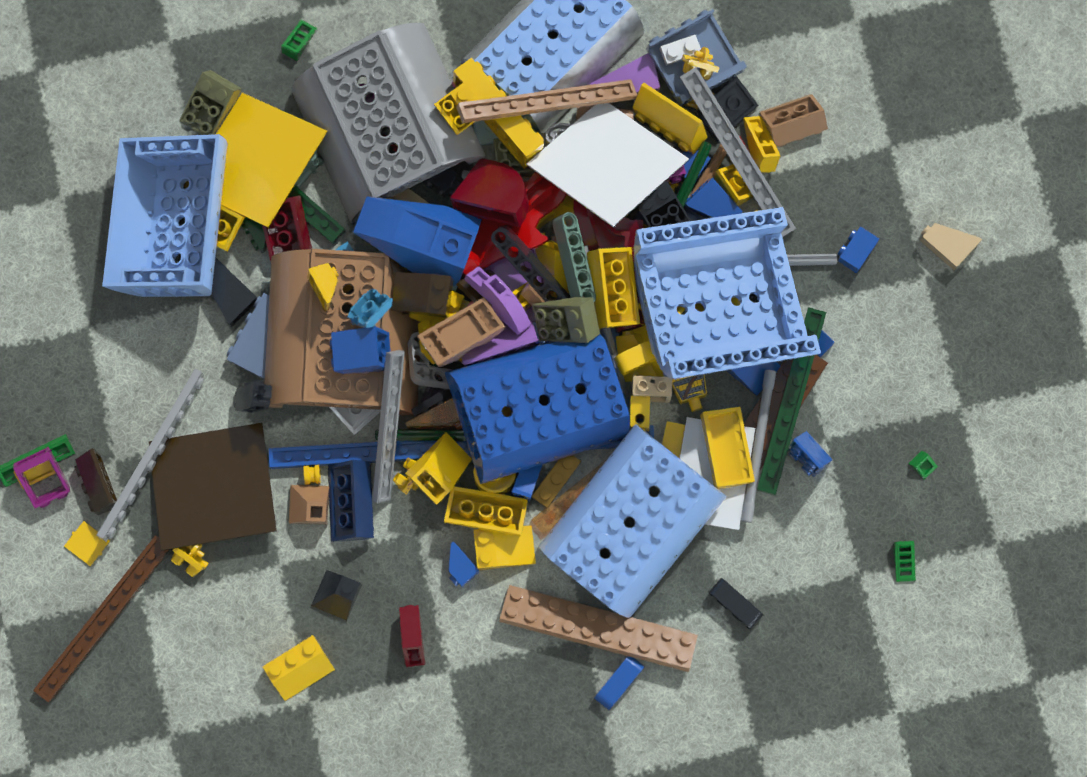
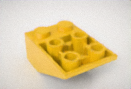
[405,432,472,504]

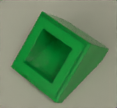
[908,451,938,480]

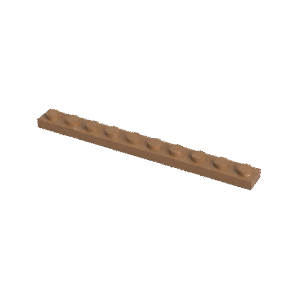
[457,79,637,123]

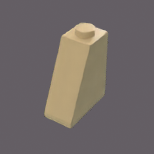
[920,223,982,270]

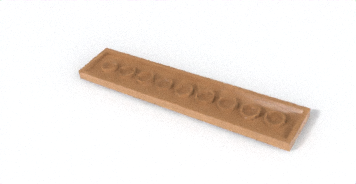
[499,585,698,672]

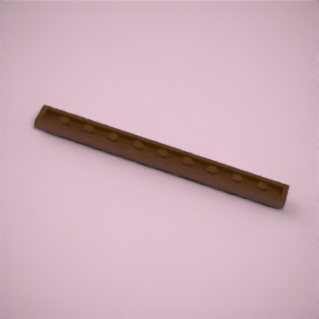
[33,535,170,703]

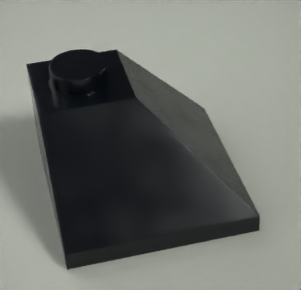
[311,570,362,621]

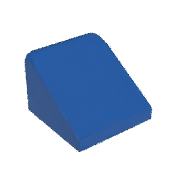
[817,330,835,357]

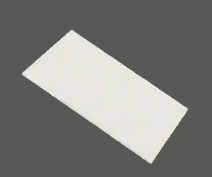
[680,417,755,530]

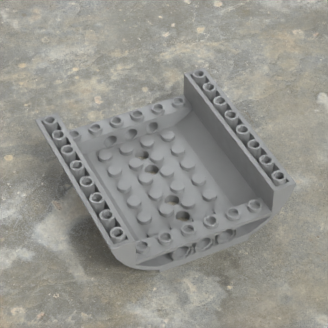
[291,23,486,224]

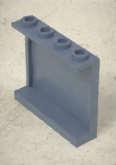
[646,9,747,106]
[226,293,269,380]

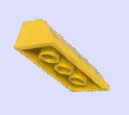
[633,82,708,154]
[586,247,640,329]
[444,486,528,536]

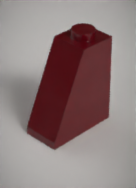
[399,605,426,667]

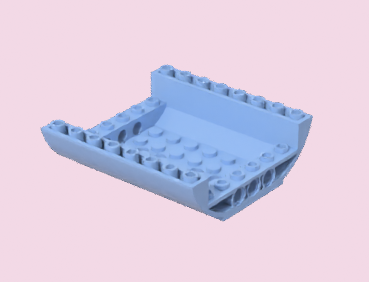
[634,207,821,379]

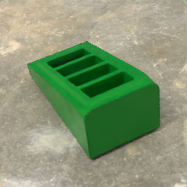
[281,20,317,61]
[893,541,916,582]

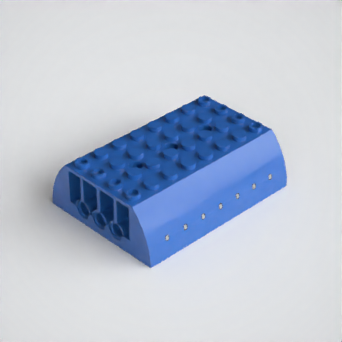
[445,334,630,484]

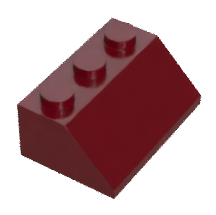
[262,195,312,261]

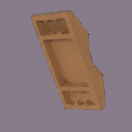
[417,297,505,367]

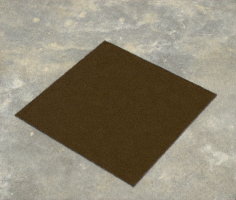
[149,423,277,551]

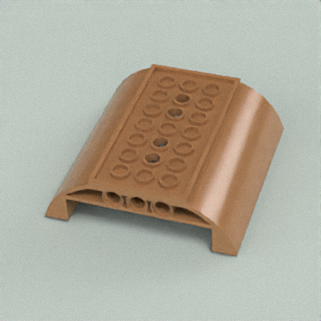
[264,249,420,416]

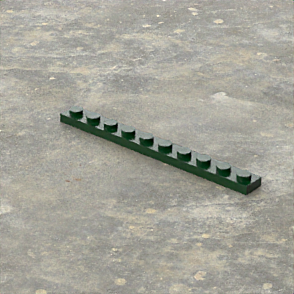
[756,307,827,496]

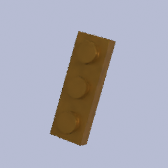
[532,455,581,508]

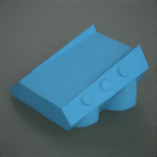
[348,289,393,328]

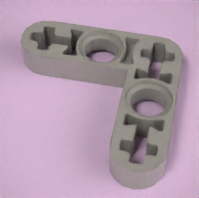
[407,332,452,389]

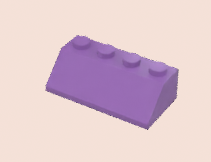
[462,320,539,366]

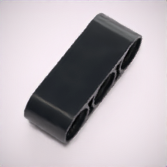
[708,578,763,630]

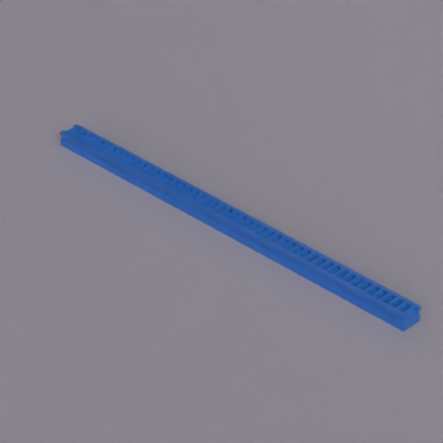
[269,425,654,469]

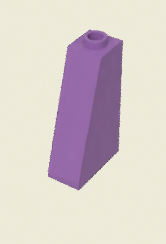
[590,53,660,95]

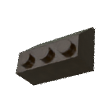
[74,448,117,515]

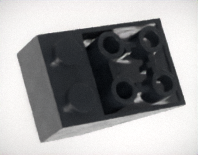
[637,181,691,228]

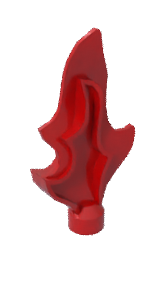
[462,172,567,278]

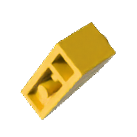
[743,116,781,173]

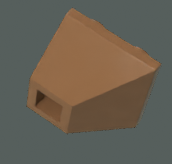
[289,485,330,525]

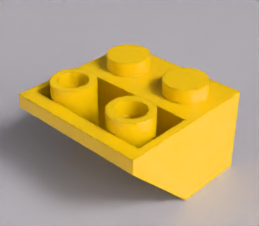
[434,82,478,135]

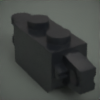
[422,168,464,198]
[234,380,272,413]

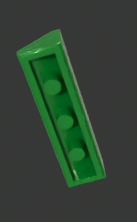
[0,434,75,487]

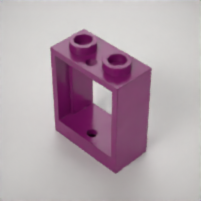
[13,447,70,508]

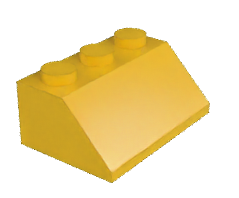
[263,635,335,701]

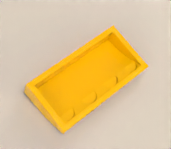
[700,407,755,490]

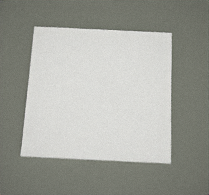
[526,103,689,227]

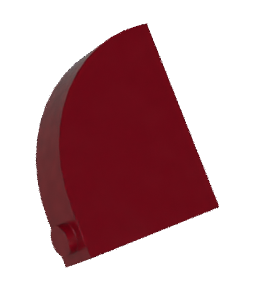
[450,158,529,227]

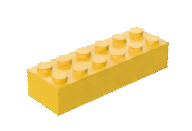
[453,58,544,169]

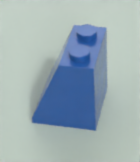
[330,326,391,374]

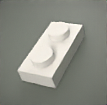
[659,35,701,66]

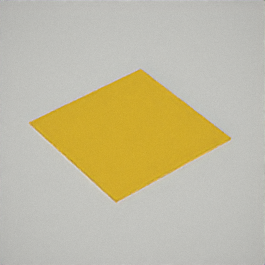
[183,93,327,227]

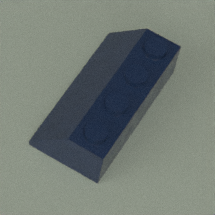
[328,460,374,542]

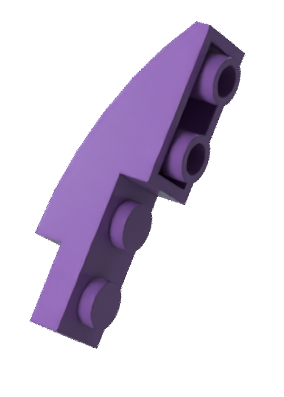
[464,267,531,335]

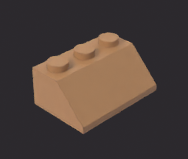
[759,94,828,147]

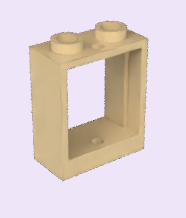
[632,376,672,403]

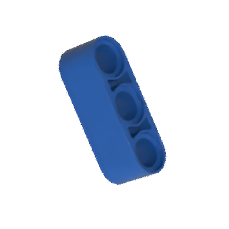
[594,656,645,710]

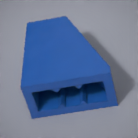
[684,178,743,218]
[512,465,543,503]

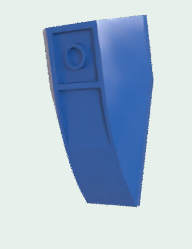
[353,196,482,291]

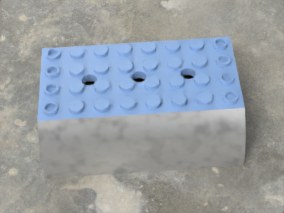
[461,0,644,133]

